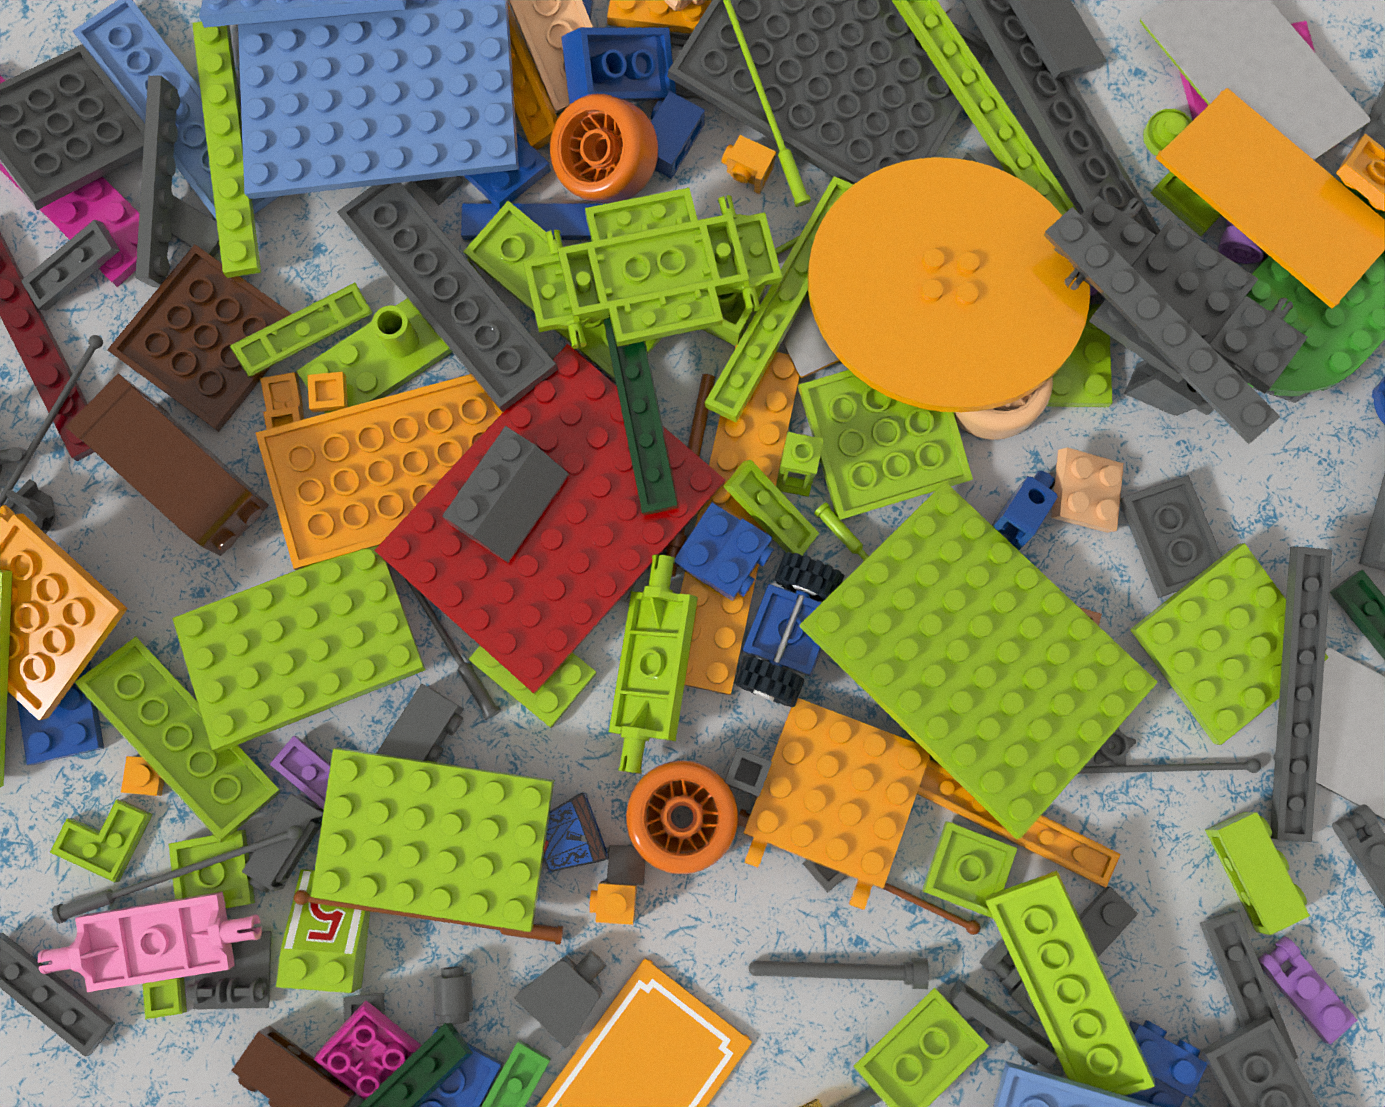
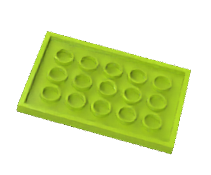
[172,545,426,753]
[311,747,555,932]

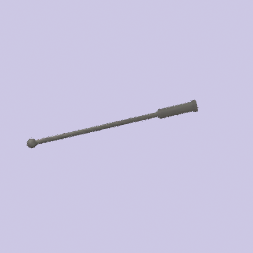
[0,335,103,507]
[405,579,501,720]
[1078,759,1261,774]
[52,825,302,923]

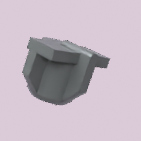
[5,479,55,534]

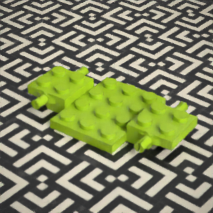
[523,187,782,349]

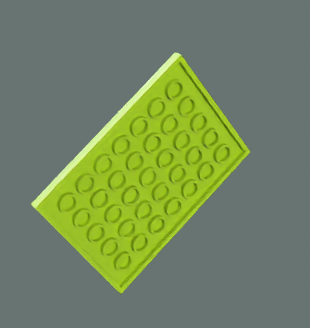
[799,482,1158,839]

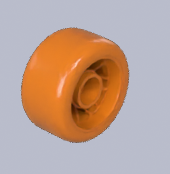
[550,94,658,203]
[626,761,738,874]

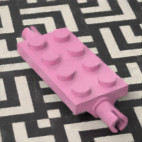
[38,892,262,992]

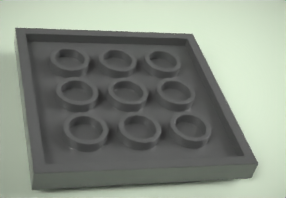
[0,44,145,210]

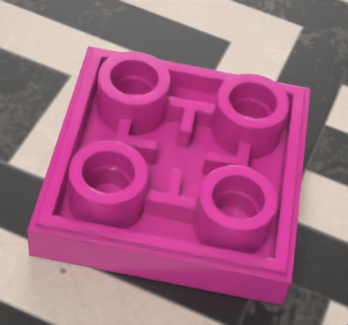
[314,1000,421,1100]

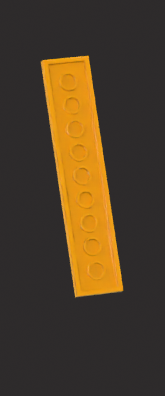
[680,345,799,696]

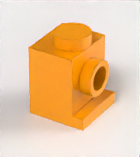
[721,135,776,195]

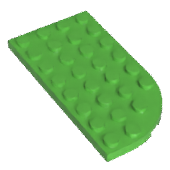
[1245,181,1385,396]

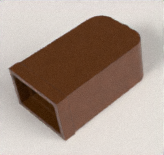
[65,373,269,556]

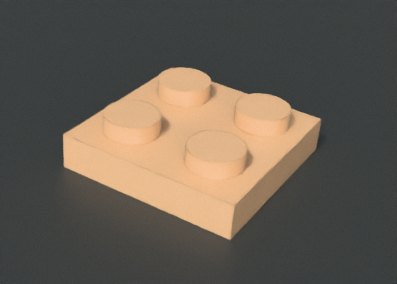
[1051,447,1124,533]

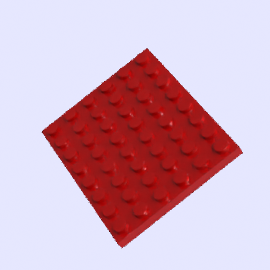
[374,344,726,694]

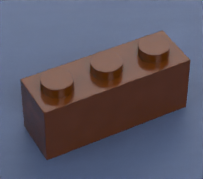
[231,1026,356,1107]

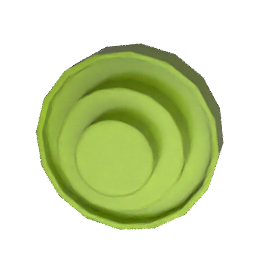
[1143,108,1192,156]

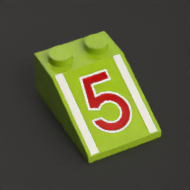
[276,869,370,993]

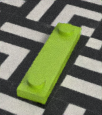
[230,282,373,378]

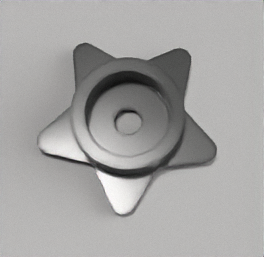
[1094,727,1136,765]

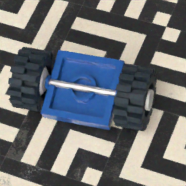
[734,552,845,707]

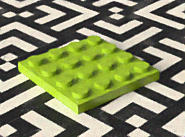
[798,370,973,520]
[1129,543,1329,745]

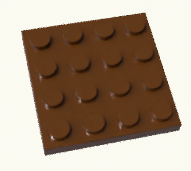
[107,244,292,432]

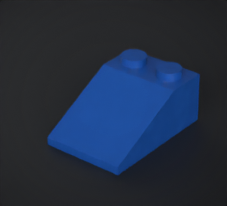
[561,27,676,104]

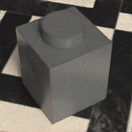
[725,748,772,797]

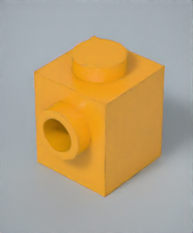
[589,881,637,925]

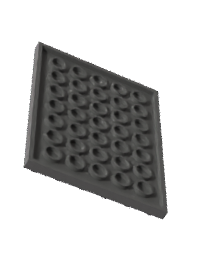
[667,0,993,184]

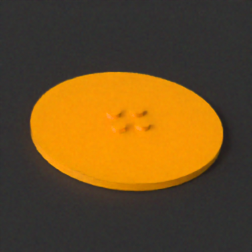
[808,157,1090,413]

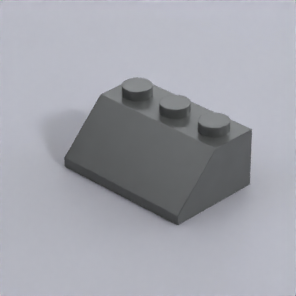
[442,426,569,563]

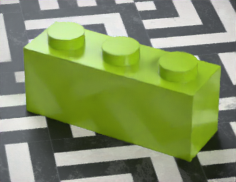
[1205,812,1310,935]

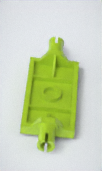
[609,555,698,774]

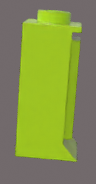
[776,432,824,497]

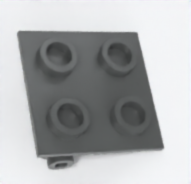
[186,931,272,1009]

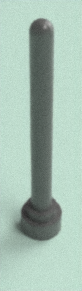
[749,958,929,989]

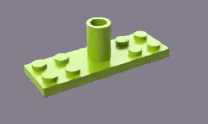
[296,259,482,413]

